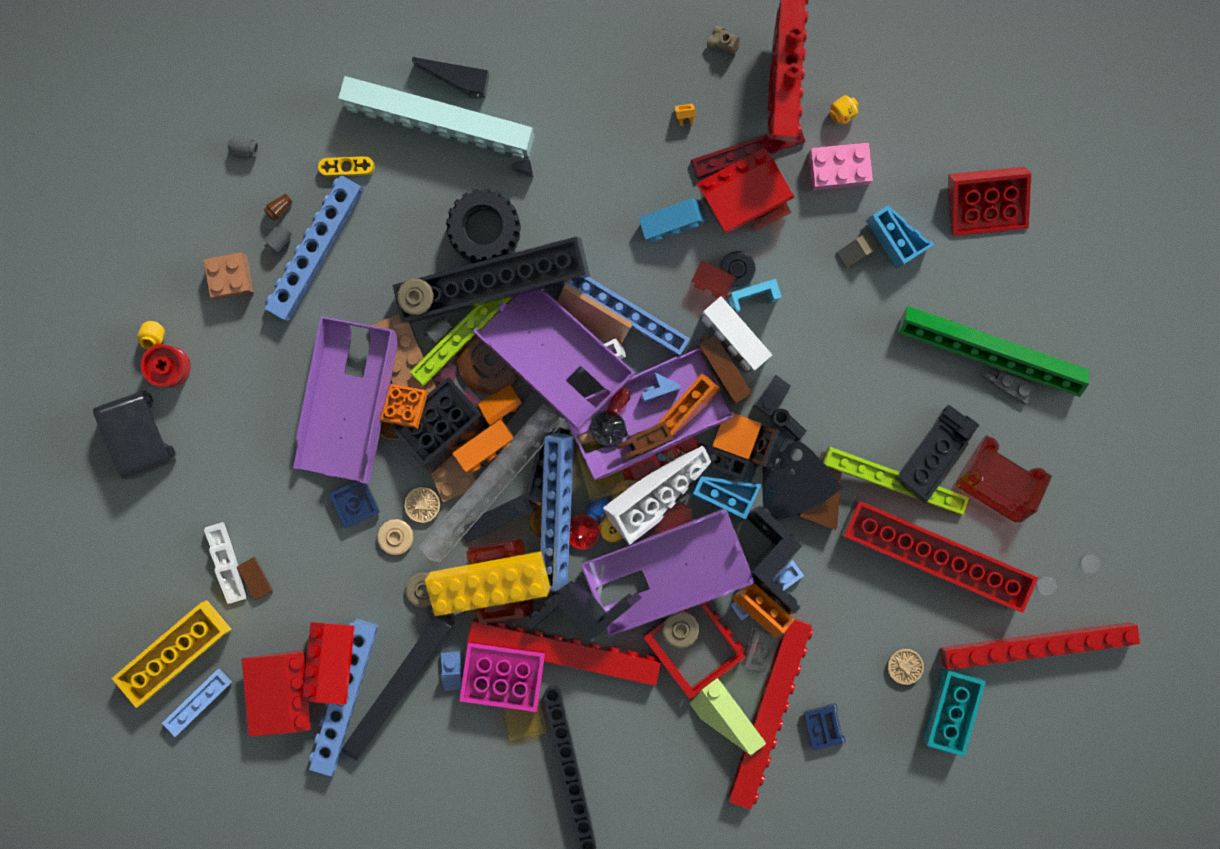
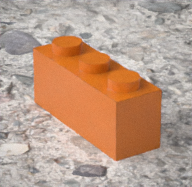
[453,419,515,473]
[732,583,794,638]

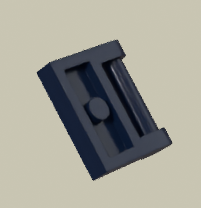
[803,703,846,750]

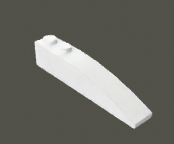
[603,446,711,544]

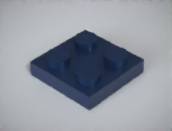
[329,481,380,529]

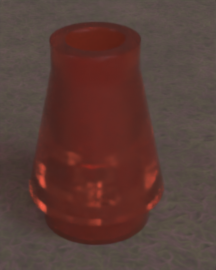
[607,387,631,416]

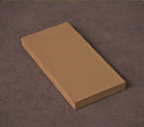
[557,284,633,345]

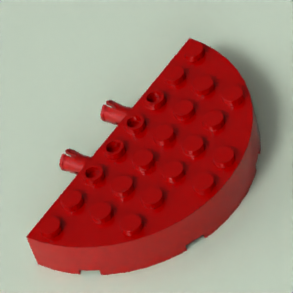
[767,0,809,141]

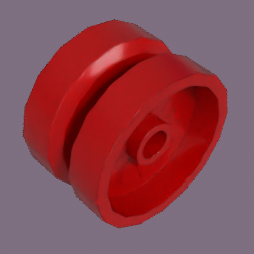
[140,344,191,388]

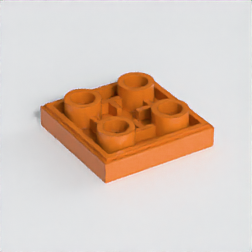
[380,384,428,429]
[478,384,522,425]
[712,412,762,459]

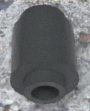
[228,136,258,158]
[264,224,292,253]
[424,317,453,344]

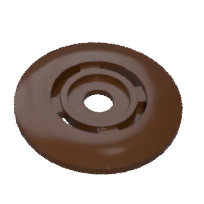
[457,327,519,393]

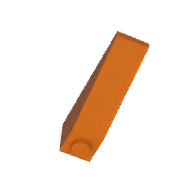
[656,373,721,445]

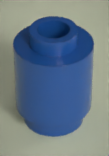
[585,491,611,521]

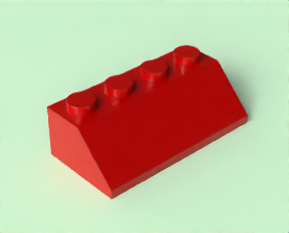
[302,622,355,704]

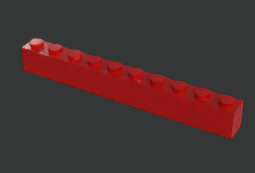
[467,617,661,686]
[728,618,813,809]
[940,622,1140,670]

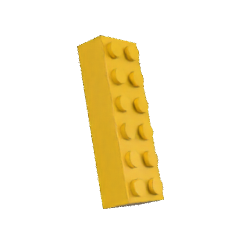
[425,552,550,616]
[111,600,232,708]

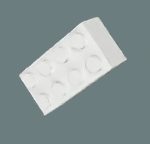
[701,297,772,372]

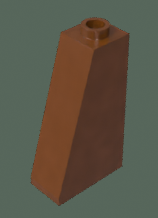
[698,334,752,404]
[798,451,842,530]

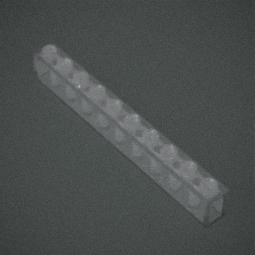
[418,403,565,562]

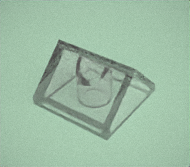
[741,627,781,673]

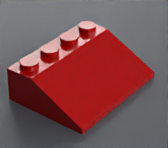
[696,147,795,234]
[948,166,1031,236]
[241,650,311,736]

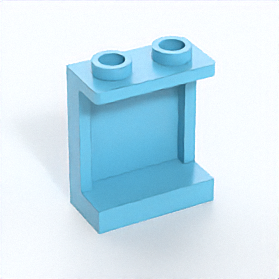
[726,279,782,314]

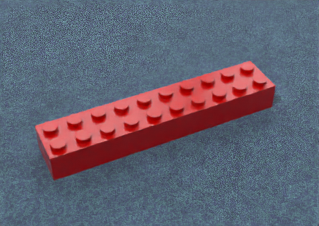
[841,500,1039,613]

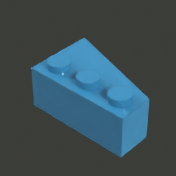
[638,198,708,242]
[866,206,935,269]
[690,476,761,521]

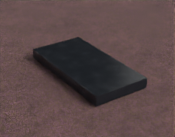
[895,419,969,503]

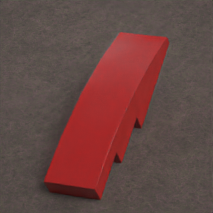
[622,437,699,482]

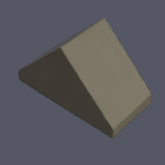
[836,232,879,268]

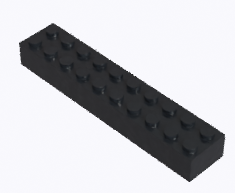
[392,236,590,323]

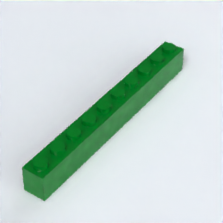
[898,305,1089,397]

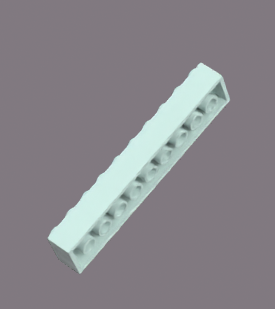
[339,76,535,159]

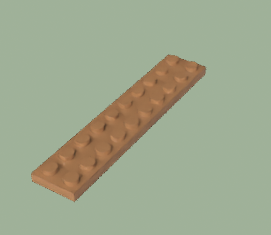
[371,314,478,502]

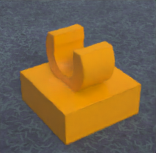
[674,103,696,126]

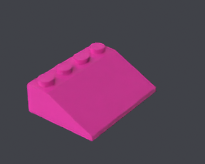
[460,643,545,712]

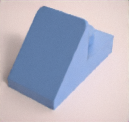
[640,373,681,404]
[441,651,463,691]

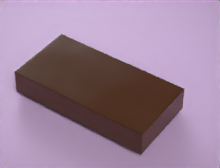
[237,557,273,600]

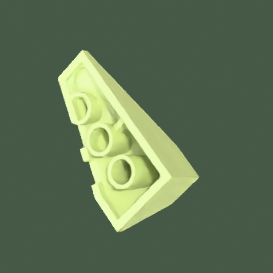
[689,678,766,755]

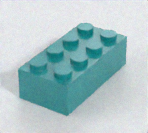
[922,667,986,757]

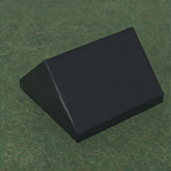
[745,425,786,470]

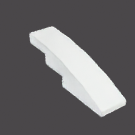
[204,522,246,604]

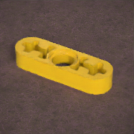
[318,156,375,177]

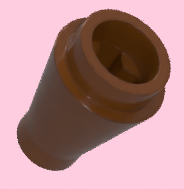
[263,193,293,221]

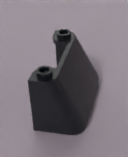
[93,390,176,479]

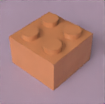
[203,252,254,300]

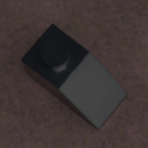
[753,375,791,417]

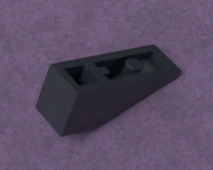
[699,443,758,483]

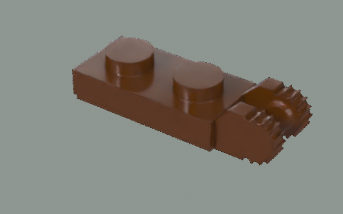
[616,421,673,461]

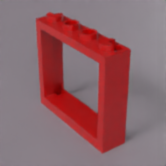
[643,601,745,699]

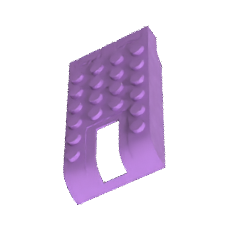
[473,290,635,430]
[293,316,397,483]
[568,348,734,480]
[580,508,754,636]

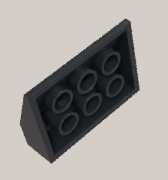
[390,377,489,474]

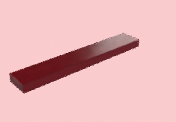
[691,124,806,179]

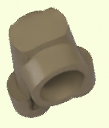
[707,26,740,54]

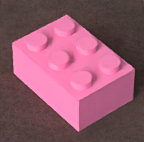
[808,143,873,191]

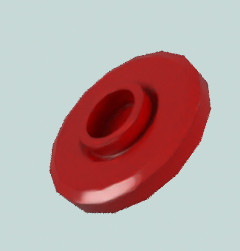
[569,514,600,550]

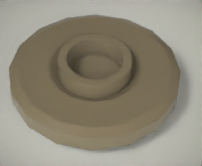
[398,279,433,315]
[406,572,432,608]
[663,611,699,648]

